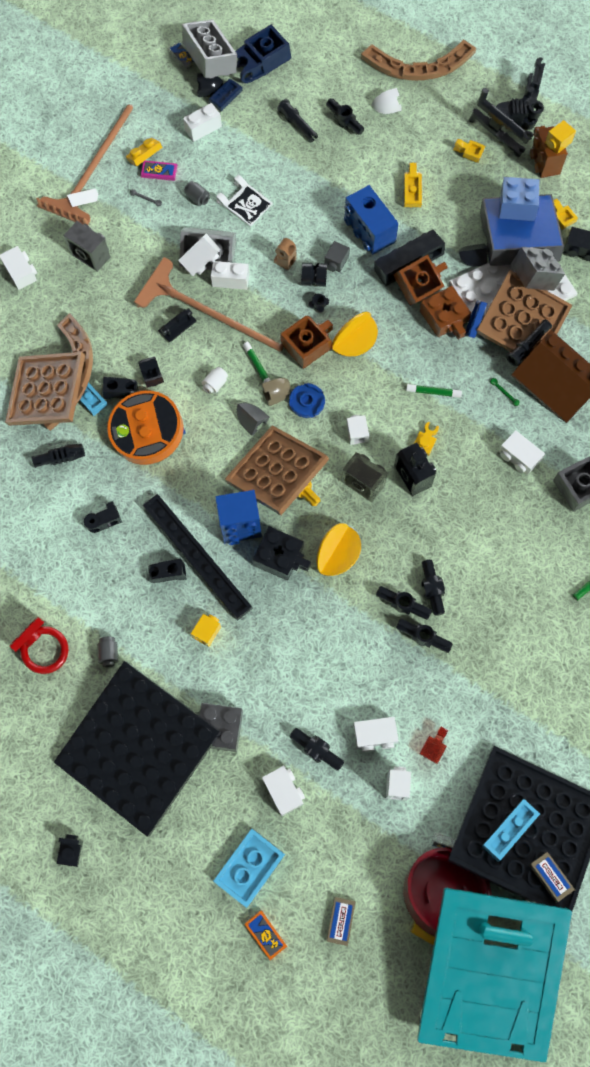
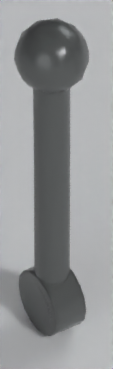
[130,189,162,206]

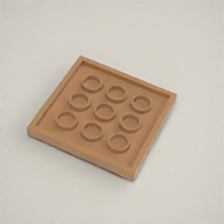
[477,270,573,359]
[5,352,85,426]
[225,425,329,515]

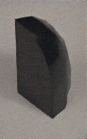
[197,73,224,97]
[459,243,488,267]

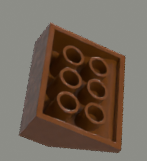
[510,330,590,423]

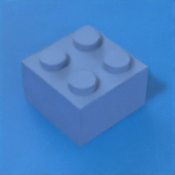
[499,177,539,221]

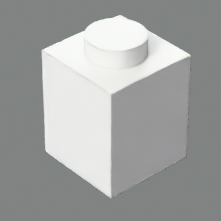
[346,415,369,445]

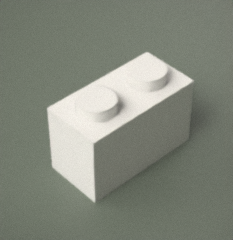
[183,103,222,142]
[178,233,221,276]
[0,246,37,290]
[211,261,249,290]
[499,430,545,475]
[353,717,398,752]
[262,766,305,816]
[386,767,411,801]

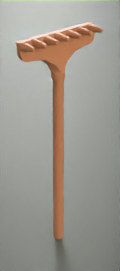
[36,104,133,225]
[134,257,283,351]

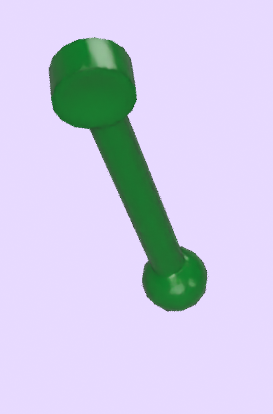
[490,378,520,406]

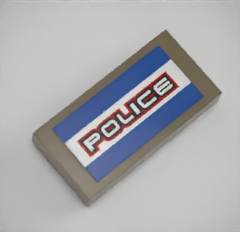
[529,852,575,903]
[327,897,356,946]

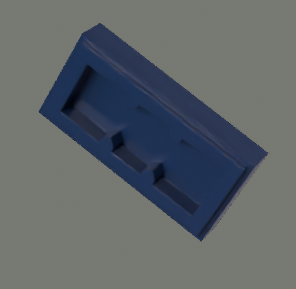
[208,79,243,112]

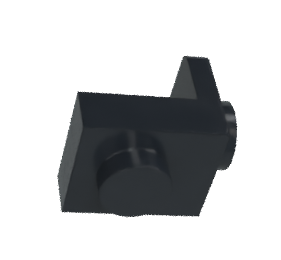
[138,356,164,388]

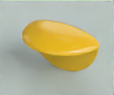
[331,311,378,357]
[316,523,361,576]

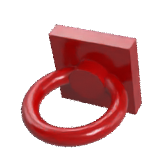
[9,616,69,674]

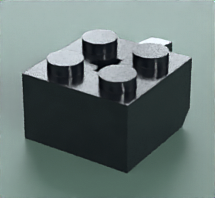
[394,442,436,497]
[252,526,311,580]

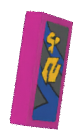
[141,161,178,181]

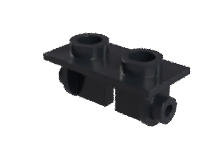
[158,308,197,343]

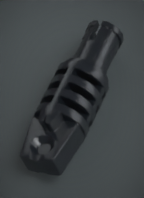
[32,443,85,468]

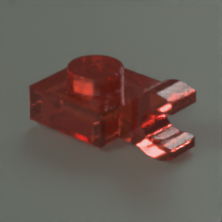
[419,726,448,765]

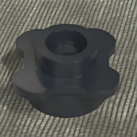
[309,293,329,313]

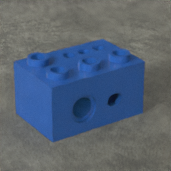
[344,185,399,255]
[215,490,262,545]

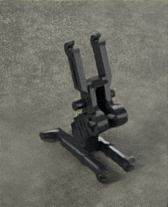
[469,57,546,157]

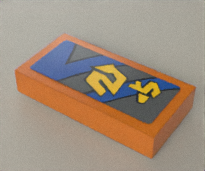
[245,910,287,960]

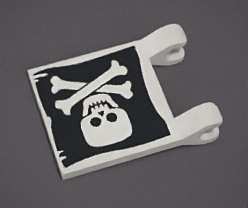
[216,175,273,227]

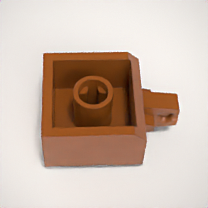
[530,126,568,178]
[393,255,448,306]
[420,286,471,340]
[280,316,333,369]

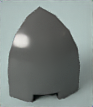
[237,403,270,435]

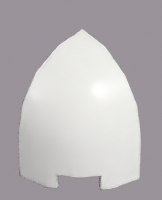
[371,88,401,114]

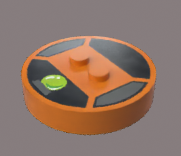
[107,391,184,465]

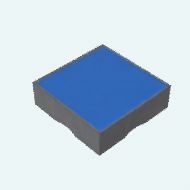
[480,194,564,266]

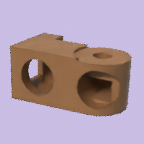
[274,238,297,271]

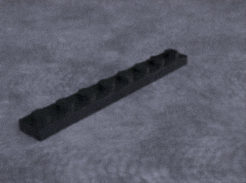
[143,494,253,621]

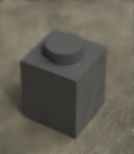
[325,241,350,272]

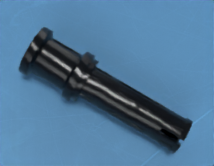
[277,99,318,143]
[506,319,552,367]

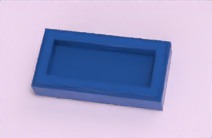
[465,300,488,338]

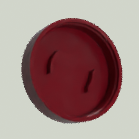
[403,848,492,937]

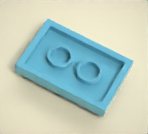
[213,829,285,908]

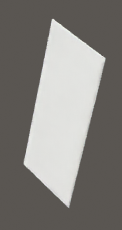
[67,188,98,207]

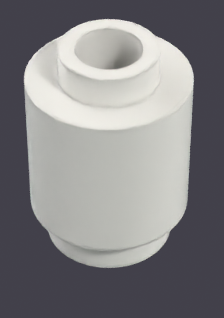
[202,367,228,394]

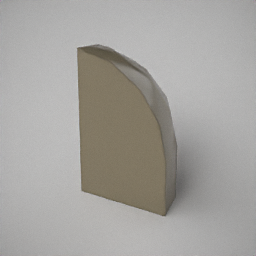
[262,378,291,406]

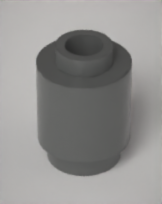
[184,181,210,206]
[97,637,118,667]

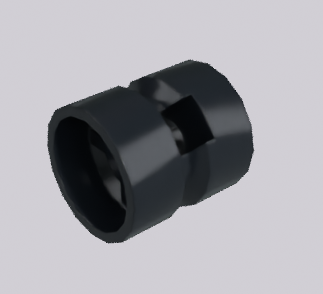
[301,262,327,287]

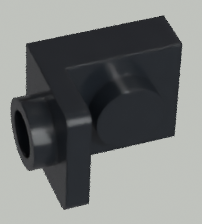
[56,834,83,867]

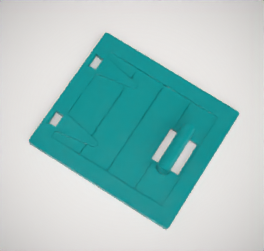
[417,888,572,1062]

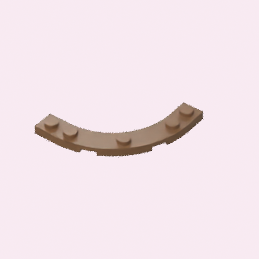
[361,39,476,81]
[44,313,93,431]

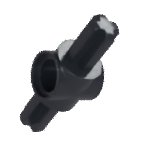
[326,98,364,135]
[421,559,445,616]
[376,586,432,620]
[396,619,453,653]
[290,728,344,771]

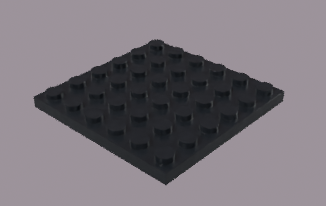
[54,661,221,837]
[447,746,590,911]

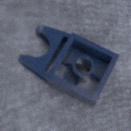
[235,24,292,83]

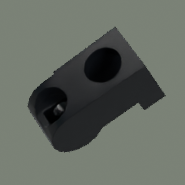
[102,377,138,399]
[84,501,122,533]
[148,558,187,583]

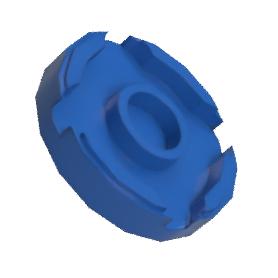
[289,383,325,418]

